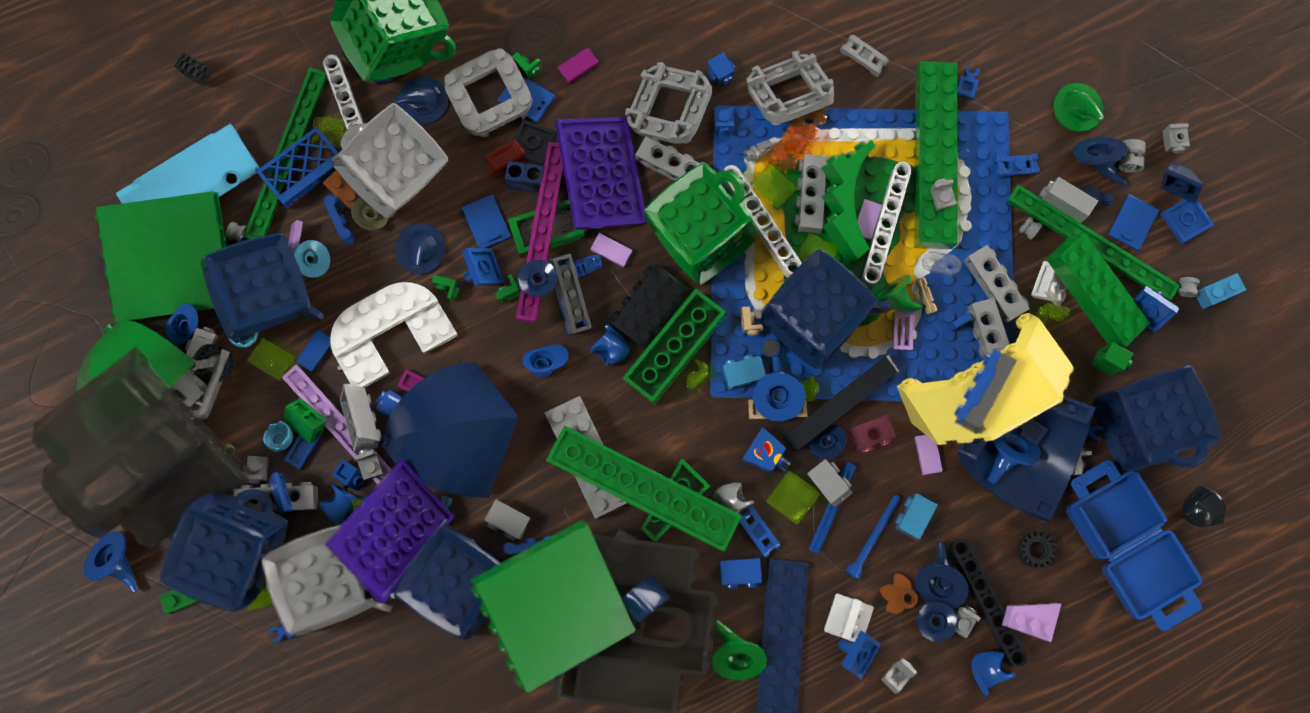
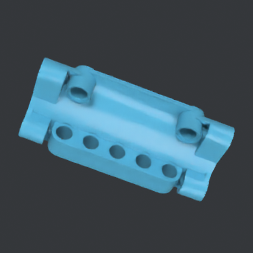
[116,123,260,203]

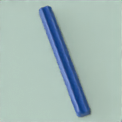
[809,462,856,553]

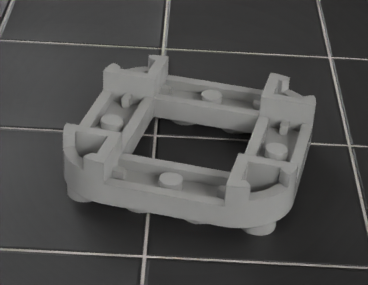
[444,49,533,137]
[747,51,834,125]
[625,62,712,144]

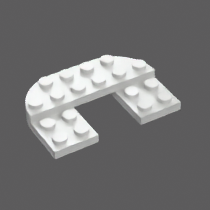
[330,282,458,388]

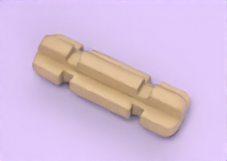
[915,277,937,315]

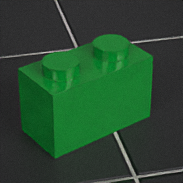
[1091,342,1133,376]

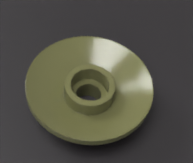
[351,197,388,230]

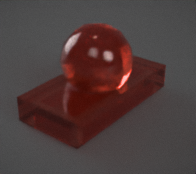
[483,139,525,173]

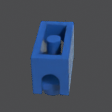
[719,558,762,589]

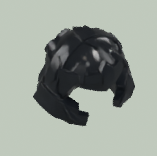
[1182,486,1226,528]

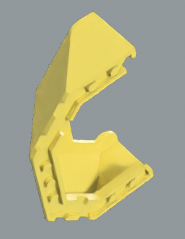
[897,313,1074,445]

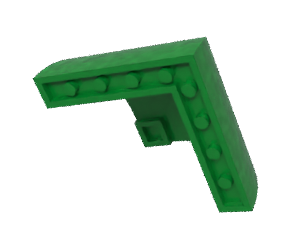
[76,320,195,446]

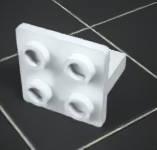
[1031,261,1067,307]
[824,594,873,642]

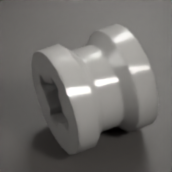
[1018,216,1042,240]
[226,222,247,243]
[1178,277,1200,297]

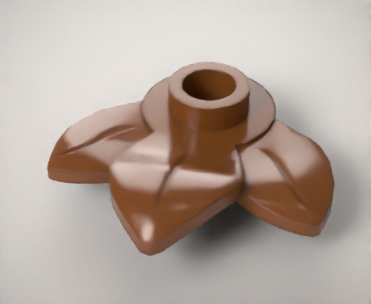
[879,573,918,614]

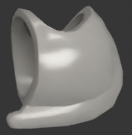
[712,483,754,514]

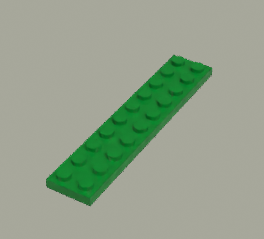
[546,425,742,552]

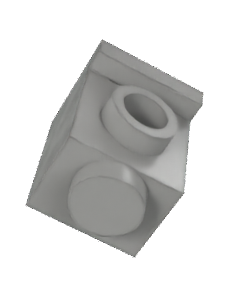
[1163,123,1190,154]

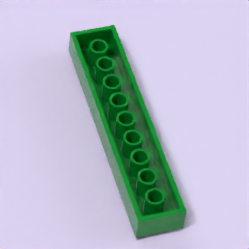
[915,61,958,249]

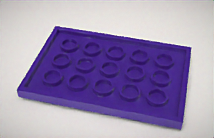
[555,117,647,230]
[324,459,455,604]

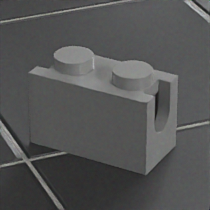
[807,459,852,507]
[484,500,532,541]

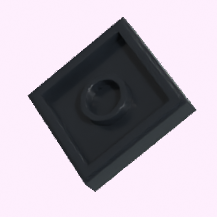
[509,119,557,166]

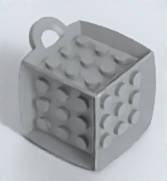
[332,103,448,218]
[261,525,393,636]

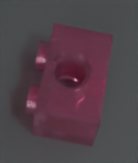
[848,415,896,453]

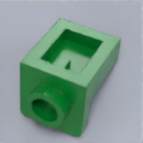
[512,52,541,79]
[495,274,521,304]
[432,275,460,302]

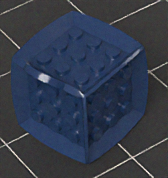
[200,233,324,339]
[761,249,891,369]
[1093,365,1222,472]
[159,489,288,612]
[387,524,504,641]

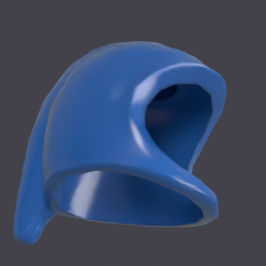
[589,324,630,366]
[320,484,366,525]
[972,651,1016,696]

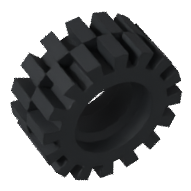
[174,53,212,86]
[1017,532,1057,568]

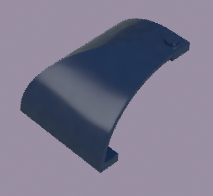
[380,362,519,498]
[957,395,1095,523]

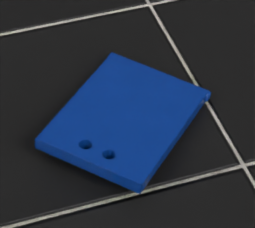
[498,77,555,123]
[461,194,511,248]
[1108,194,1160,251]

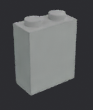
[1039,177,1098,223]

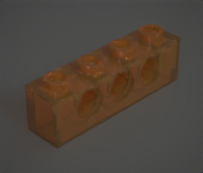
[768,107,828,174]

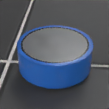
[761,338,780,359]

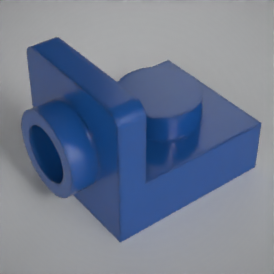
[714,108,735,135]
[332,459,365,491]

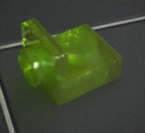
[1037,303,1070,324]
[686,359,709,390]
[800,376,819,401]

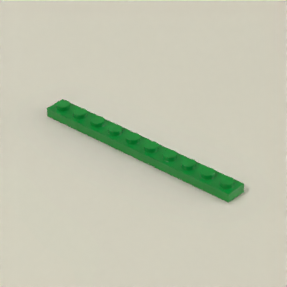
[243,67,328,240]
[1007,184,1180,302]

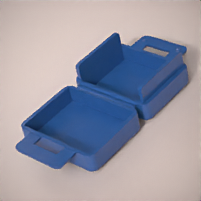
[1066,460,1202,631]

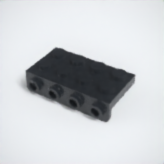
[609,264,689,350]

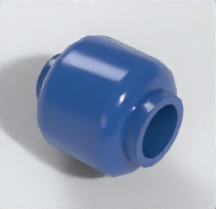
[375,390,402,419]

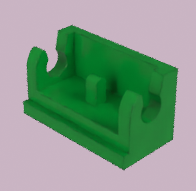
[283,398,327,444]

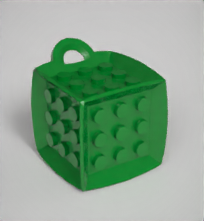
[330,0,456,82]
[644,163,757,285]

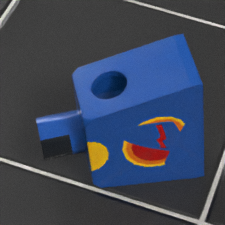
[742,427,791,473]

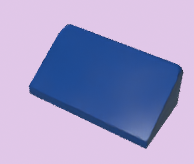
[269,472,293,515]

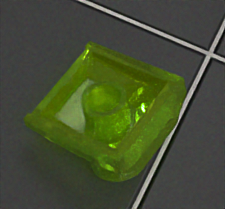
[766,471,820,526]

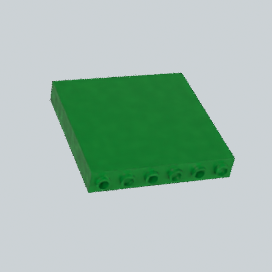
[95,191,227,322]
[471,520,635,693]

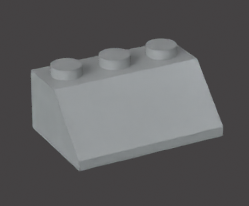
[340,384,381,453]

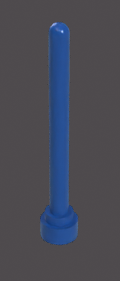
[845,495,900,580]

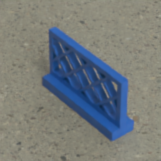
[256,127,339,209]

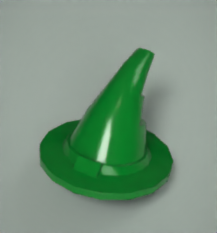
[1053,83,1104,133]
[874,275,924,312]
[712,620,767,680]

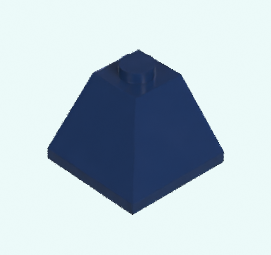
[1160,162,1203,204]

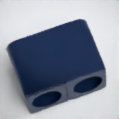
[505,161,544,193]
[621,575,671,622]

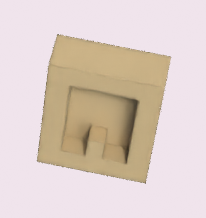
[740,306,763,336]

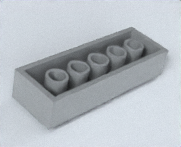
[545,396,629,520]

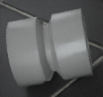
[1118,139,1146,172]

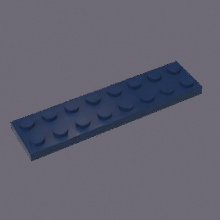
[756,559,809,713]

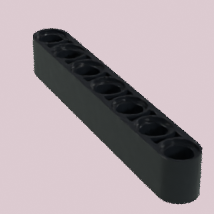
[784,354,901,451]
[949,539,1028,667]

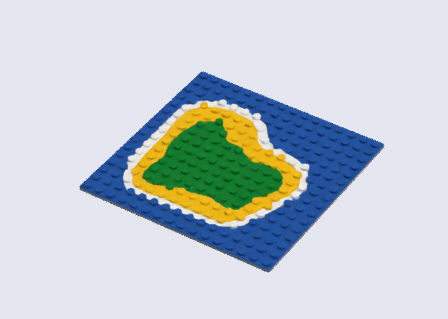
[710,106,1015,401]

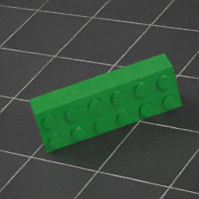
[1046,232,1150,348]
[623,289,727,405]

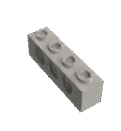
[635,136,709,181]
[795,154,827,234]
[964,245,1030,324]
[967,298,1009,359]
[234,482,318,512]

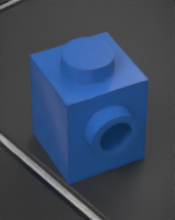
[707,53,735,86]

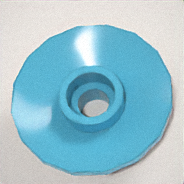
[294,240,330,278]

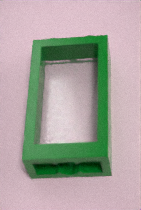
[508,200,587,259]

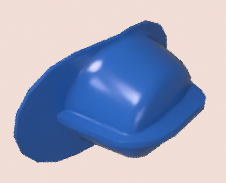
[166,303,199,344]
[523,344,569,377]

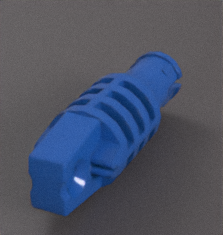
[573,254,603,278]

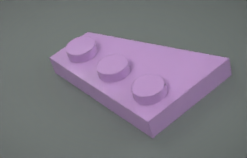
[1002,603,1061,642]

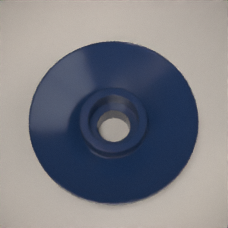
[518,259,558,297]
[809,425,847,459]
[917,601,957,642]

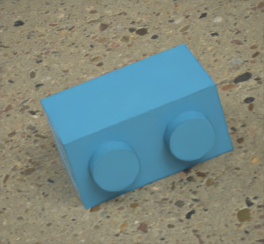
[1196,273,1246,309]
[722,354,766,391]
[895,493,937,540]

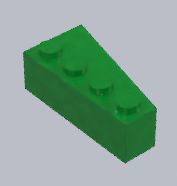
[641,459,710,543]

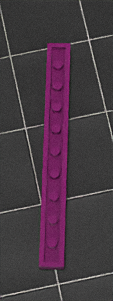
[516,142,564,323]

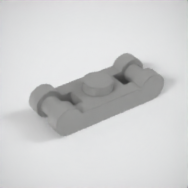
[840,35,889,77]

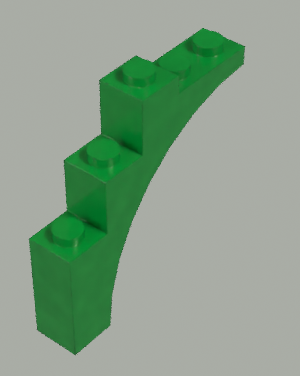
[821,140,875,263]

